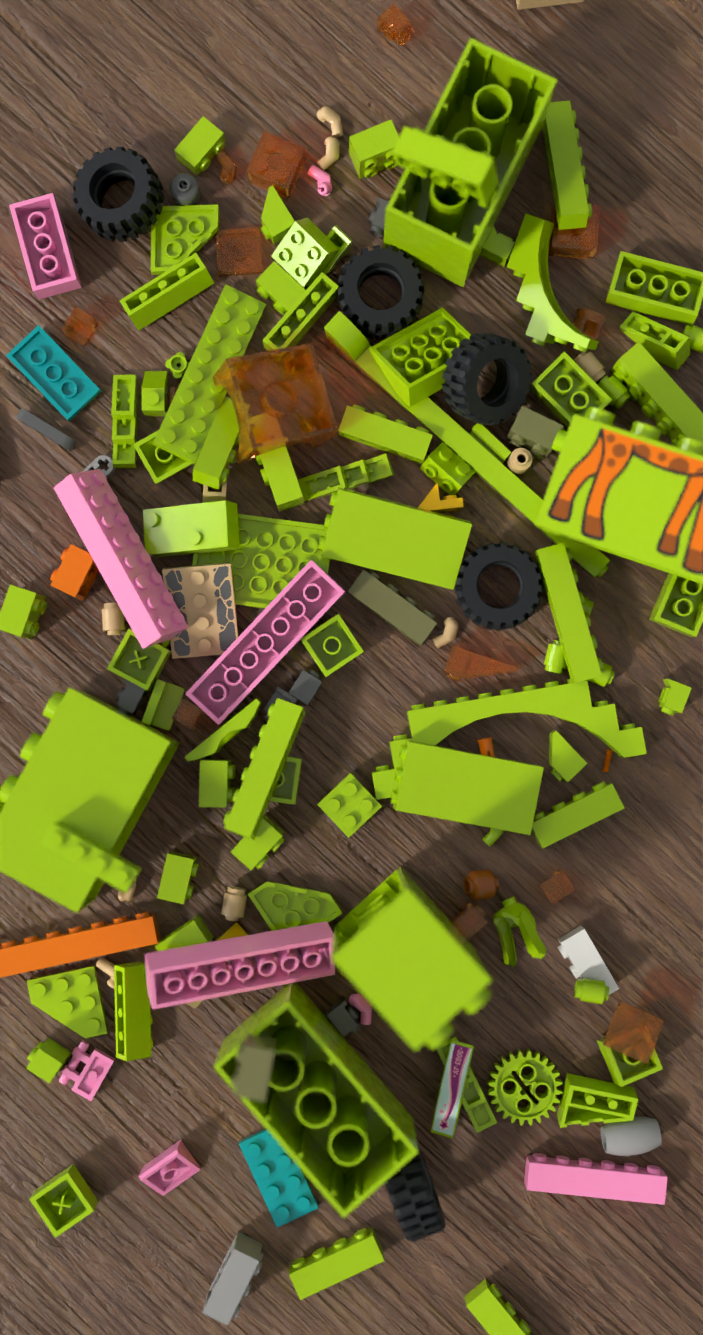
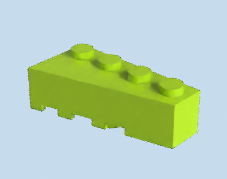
[392,126,499,208]

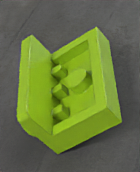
[420,442,476,495]

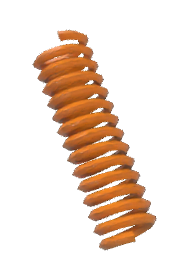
[602,749,613,772]

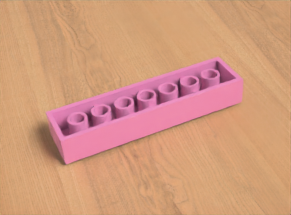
[54,469,188,649]
[185,560,345,725]
[145,921,335,1009]

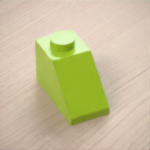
[260,185,295,244]
[142,371,168,416]
[549,730,588,782]

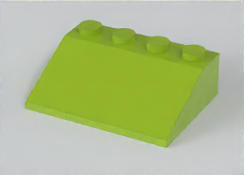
[369,307,471,407]

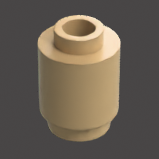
[574,351,606,383]
[507,448,533,474]
[102,603,126,636]
[221,886,247,921]

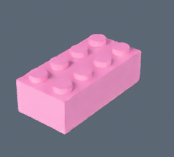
[9,193,82,299]

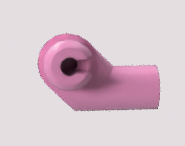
[308,164,332,196]
[349,993,372,1025]

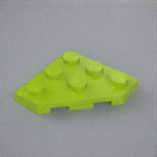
[151,204,220,275]
[248,881,343,931]
[27,965,109,1038]

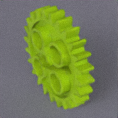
[488,1049,563,1126]

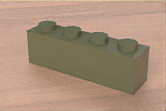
[348,570,437,646]

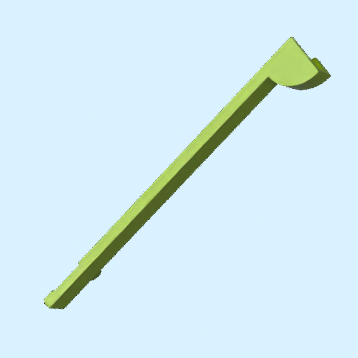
[324,311,610,578]

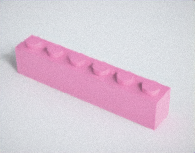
[524,1153,667,1205]

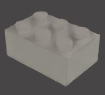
[202,1232,264,1326]

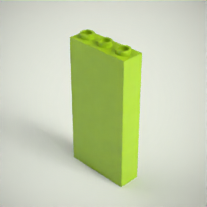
[318,487,472,590]
[390,740,544,835]

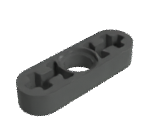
[15,408,77,452]

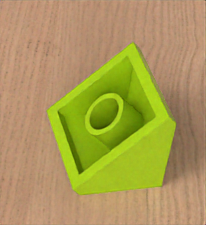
[133,430,192,484]

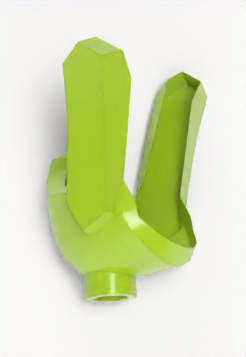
[493,896,546,967]

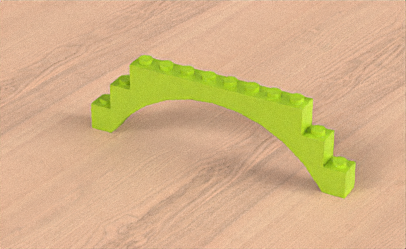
[372,679,647,800]

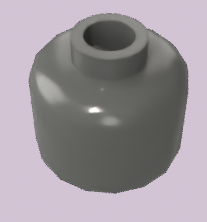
[170,173,201,206]

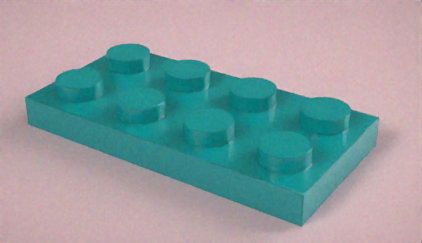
[6,325,102,422]
[239,1129,319,1228]

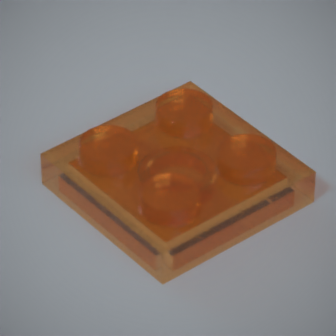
[603,1001,664,1065]

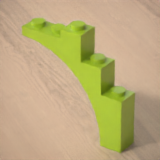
[507,214,599,352]

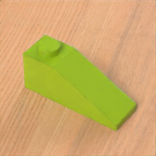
[620,311,690,370]

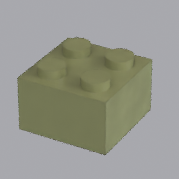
[505,406,564,459]
[231,1033,277,1102]

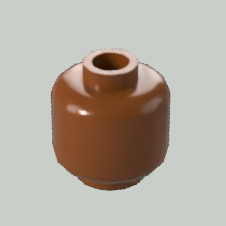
[464,869,499,900]

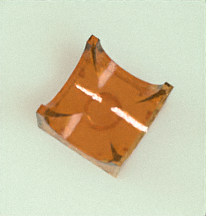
[212,343,339,464]

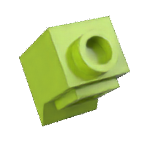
[480,226,515,267]
[658,679,692,716]

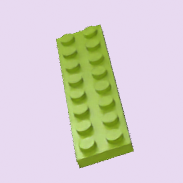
[153,284,266,464]

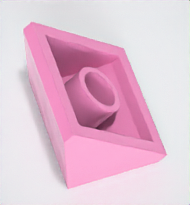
[139,1140,201,1196]

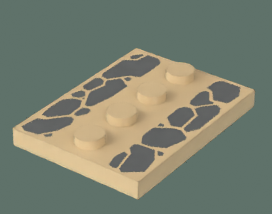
[162,562,239,659]

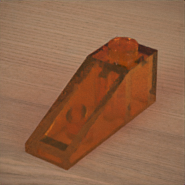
[443,646,518,682]

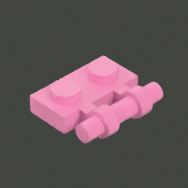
[59,1040,115,1101]

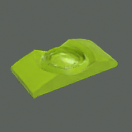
[185,698,263,761]

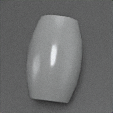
[600,1116,662,1156]

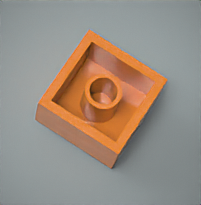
[50,544,99,601]

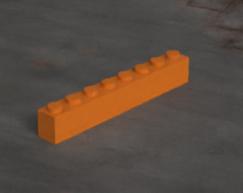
[0,911,161,978]

